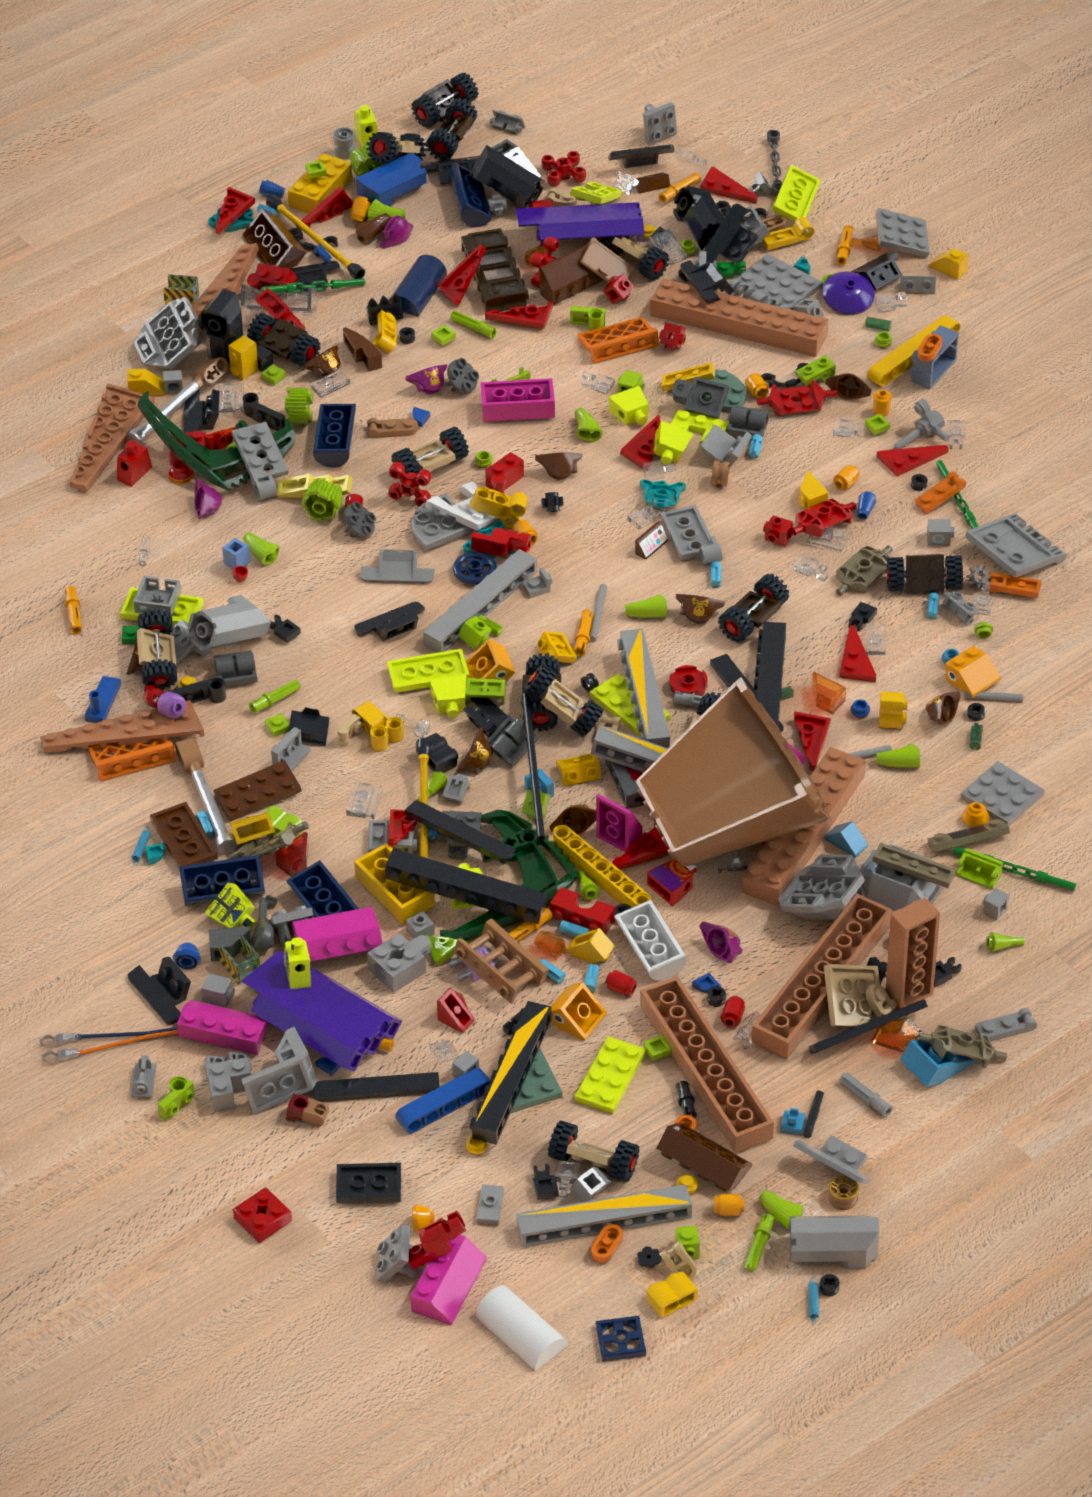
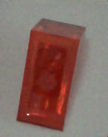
[275,832,309,877]

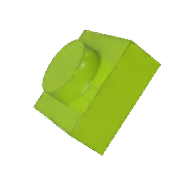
[305,160,327,179]
[431,325,456,346]
[261,364,286,386]
[865,414,890,435]
[265,713,289,737]
[643,1035,671,1062]

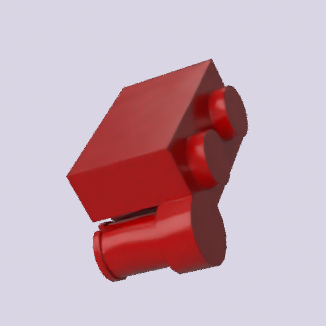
[247,263,297,291]
[485,452,524,494]

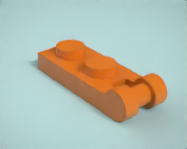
[915,471,967,514]
[986,572,1042,598]

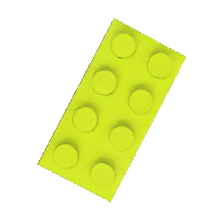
[771,165,821,222]
[120,587,204,626]
[387,649,470,693]
[590,673,670,737]
[575,1036,646,1114]

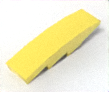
[277,474,352,498]

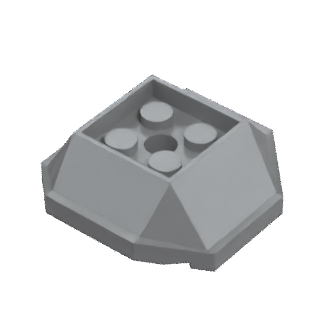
[133,297,201,370]
[859,844,943,913]
[778,854,865,920]

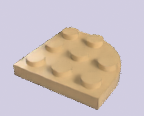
[824,964,880,1028]

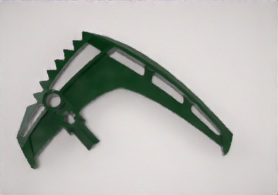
[137,391,295,491]
[440,810,579,941]

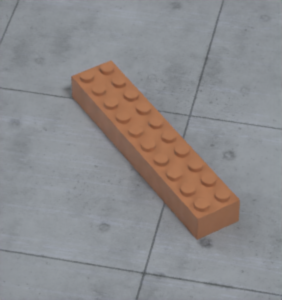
[650,279,828,357]
[742,747,866,907]
[752,894,892,1059]
[640,976,774,1153]

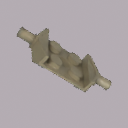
[835,545,893,596]
[228,821,309,859]
[917,1025,1007,1068]

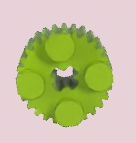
[348,142,387,177]
[285,387,314,424]
[301,478,343,522]

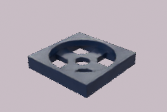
[595,1316,646,1362]

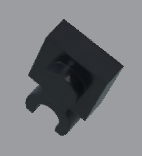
[848,601,877,632]
[270,614,301,643]
[934,957,962,987]
[533,1164,559,1200]

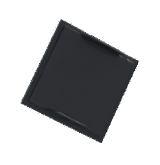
[288,707,330,746]

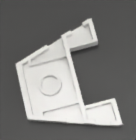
[425,481,500,531]

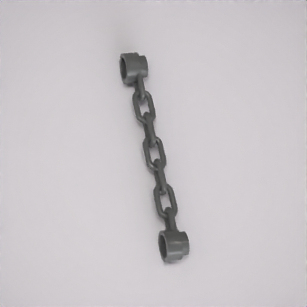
[767,130,782,197]

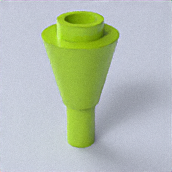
[417,771,448,801]
[579,870,600,901]
[986,932,1025,952]

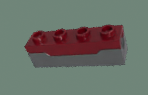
[604,759,645,809]

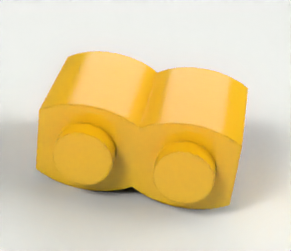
[879,691,908,729]
[646,1272,698,1318]

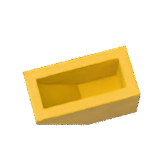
[929,248,969,279]
[127,368,165,396]
[798,471,828,509]
[230,813,275,845]
[565,928,615,964]

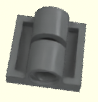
[727,406,770,438]
[214,650,258,687]
[487,716,539,767]

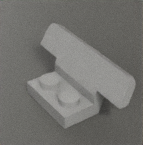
[361,549,435,583]
[793,1135,870,1184]

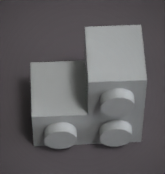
[206,1057,251,1112]

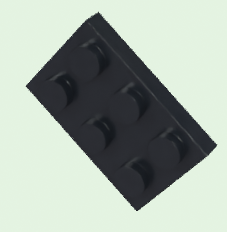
[336,1162,401,1203]

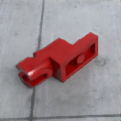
[255,287,305,330]
[471,527,532,558]
[409,1210,467,1269]

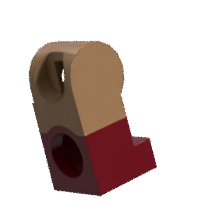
[286,1093,329,1126]

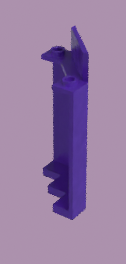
[516,202,644,247]
[241,950,402,1071]

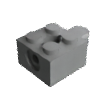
[367,933,431,993]

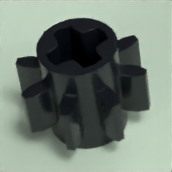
[541,492,564,512]

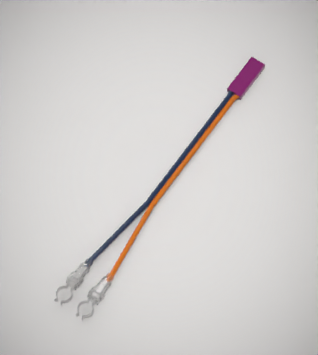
[39,1023,271,1064]

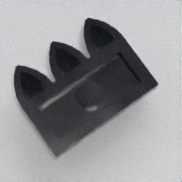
[366,293,404,325]

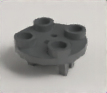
[446,358,479,393]
[344,501,376,538]

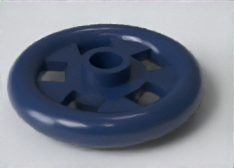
[453,552,497,585]

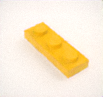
[662,362,715,392]

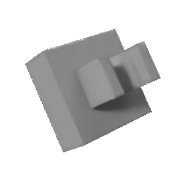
[751,172,772,195]

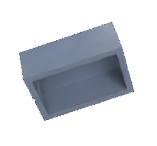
[911,325,959,389]

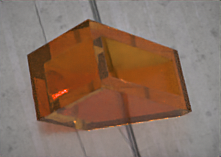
[811,672,846,715]
[872,1016,923,1052]

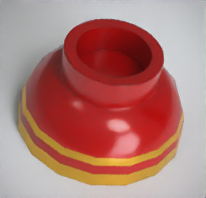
[168,460,194,485]

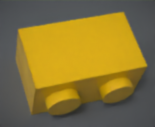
[228,335,258,380]

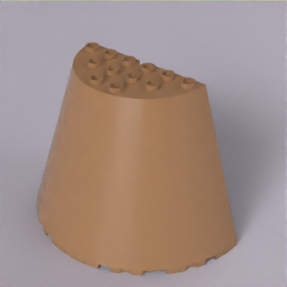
[636,677,831,866]

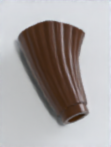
[355,213,391,244]

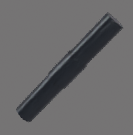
[803,1090,824,1138]

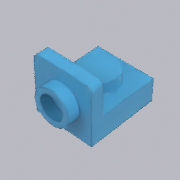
[524,768,554,798]

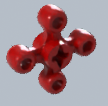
[541,151,586,187]
[530,236,559,288]
[388,462,432,506]

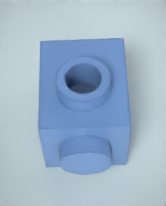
[222,538,250,570]

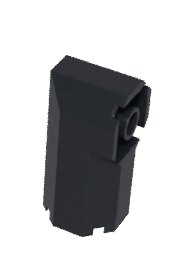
[469,145,546,208]
[673,186,724,250]
[198,289,243,367]

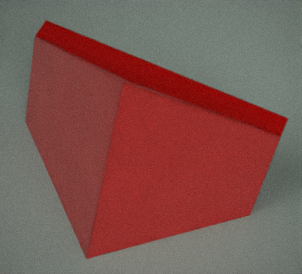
[437,988,476,1033]

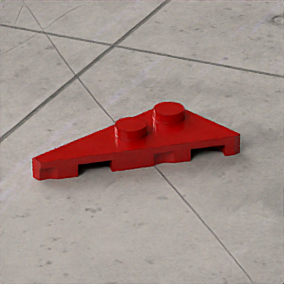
[700,166,758,204]
[216,187,255,235]
[437,244,486,307]
[485,302,553,329]
[620,415,661,472]
[876,445,949,477]
[794,711,831,771]
[612,823,670,870]

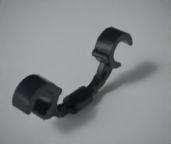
[716,201,767,223]
[289,228,338,250]
[761,363,808,387]

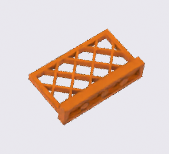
[577,317,659,363]
[88,738,176,781]

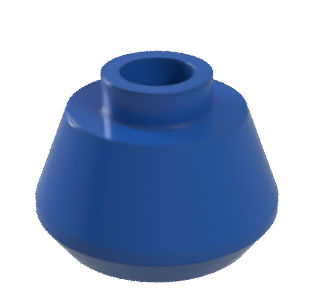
[173,942,201,969]

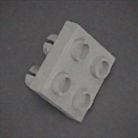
[643,102,677,145]
[270,905,313,946]
[376,1224,419,1283]

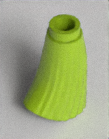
[367,199,405,221]
[574,408,603,442]
[243,532,280,565]
[625,594,667,618]
[877,744,920,768]
[759,1190,803,1231]

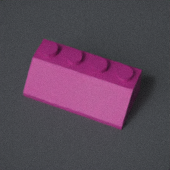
[481,378,555,422]
[292,907,382,962]
[177,1000,269,1055]
[411,1235,487,1325]

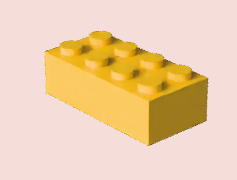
[288,153,352,213]
[354,843,435,925]

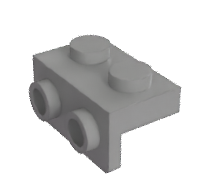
[271,727,311,771]

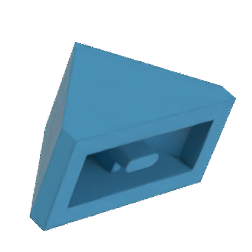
[824,821,868,858]

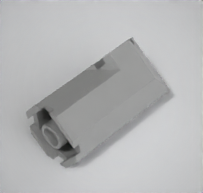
[187,595,271,651]
[789,1215,880,1269]

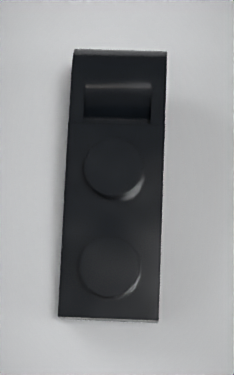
[242,392,285,431]
[168,677,226,703]

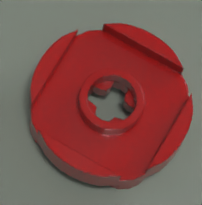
[669,665,708,696]

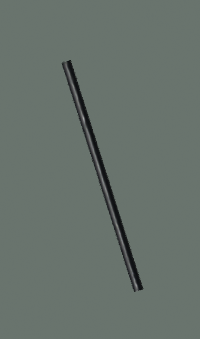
[522,693,545,841]

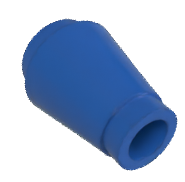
[259,180,285,198]
[857,491,876,519]

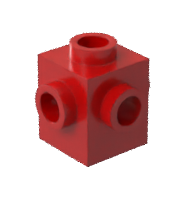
[602,274,634,304]
[659,322,686,351]
[763,515,793,546]

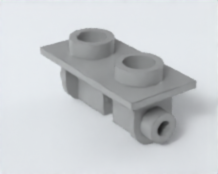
[490,110,526,134]
[900,276,936,294]
[943,591,981,624]
[131,1055,156,1097]

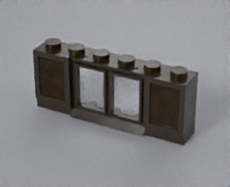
[461,228,529,312]

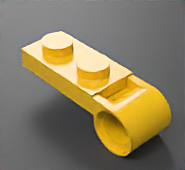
[761,217,814,250]
[373,310,397,354]

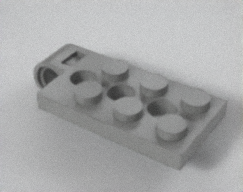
[231,422,288,501]
[661,505,723,565]

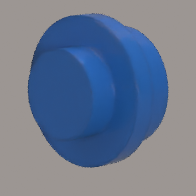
[851,699,870,717]

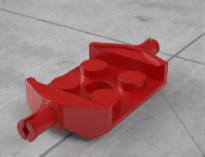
[757,380,837,415]
[790,498,856,537]

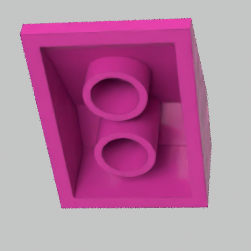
[596,794,643,852]

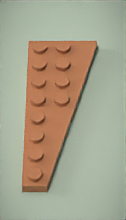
[192,243,259,331]
[70,384,155,492]
[40,700,205,753]

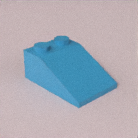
[900,1039,977,1087]

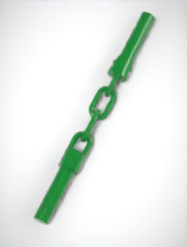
[261,278,365,293]
[936,460,979,529]
[953,847,1077,891]

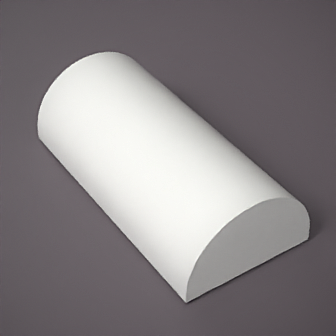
[614,900,686,981]
[476,1285,568,1371]

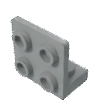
[700,425,752,467]
[170,619,210,664]

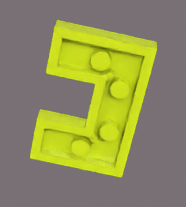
[570,181,622,205]
[671,409,729,446]

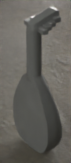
[249,895,278,956]

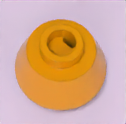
[962,802,989,827]
[412,1204,435,1234]

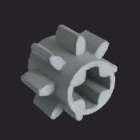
[488,194,507,216]
[966,565,991,589]

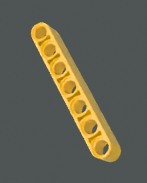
[866,315,961,387]
[553,825,651,908]

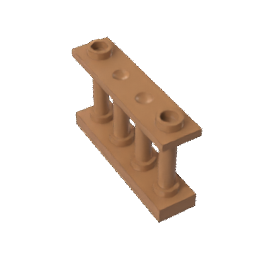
[453,919,549,1004]

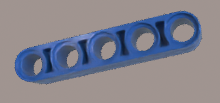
[395,1068,491,1133]

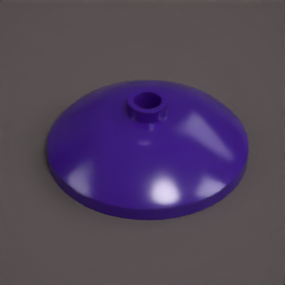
[822,271,875,315]

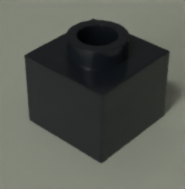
[257,345,273,372]

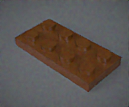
[213,760,302,822]
[150,802,218,868]

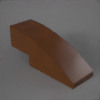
[343,327,382,372]

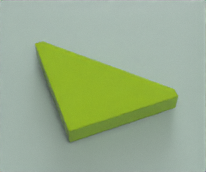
[425,935,468,966]

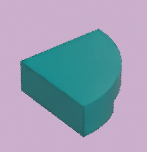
[793,256,811,275]
[145,843,165,865]

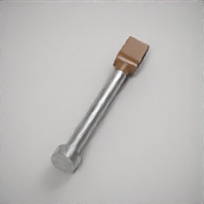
[126,357,228,446]
[175,737,237,854]

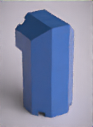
[356,152,427,207]

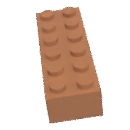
[885,897,940,1009]

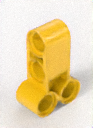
[470,487,528,529]
[352,701,404,751]

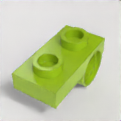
[570,306,606,330]
[796,355,836,385]
[158,1076,195,1121]

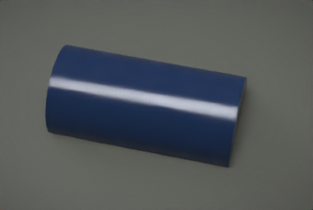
[449,163,492,227]
[389,255,447,316]
[313,404,356,468]
[179,855,265,906]
[286,860,359,918]

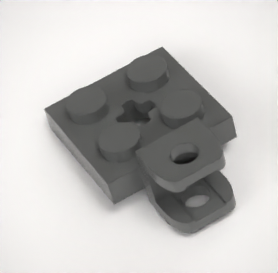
[672,377,729,419]
[439,810,482,859]

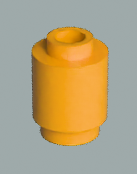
[350,196,370,223]
[745,373,769,398]
[873,390,892,417]
[833,465,860,491]
[512,519,538,546]
[714,1194,745,1216]

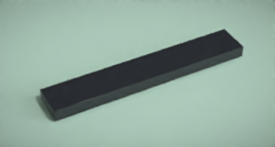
[710,654,784,732]
[404,799,516,865]
[808,999,928,1054]
[313,1072,440,1102]

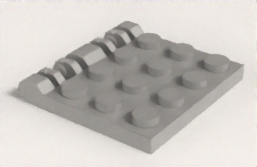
[728,254,822,310]
[965,513,1067,578]

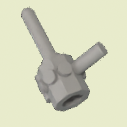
[894,398,950,449]

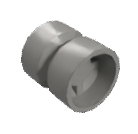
[333,127,356,159]

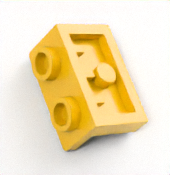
[537,631,577,663]
[556,753,601,786]

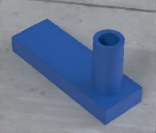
[85,676,122,723]

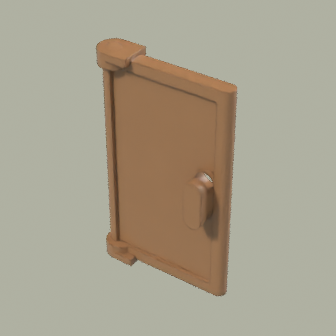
[580,237,635,282]

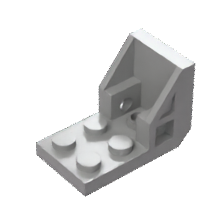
[241,1027,317,1114]

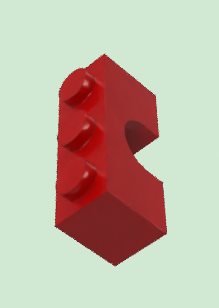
[550,887,615,935]

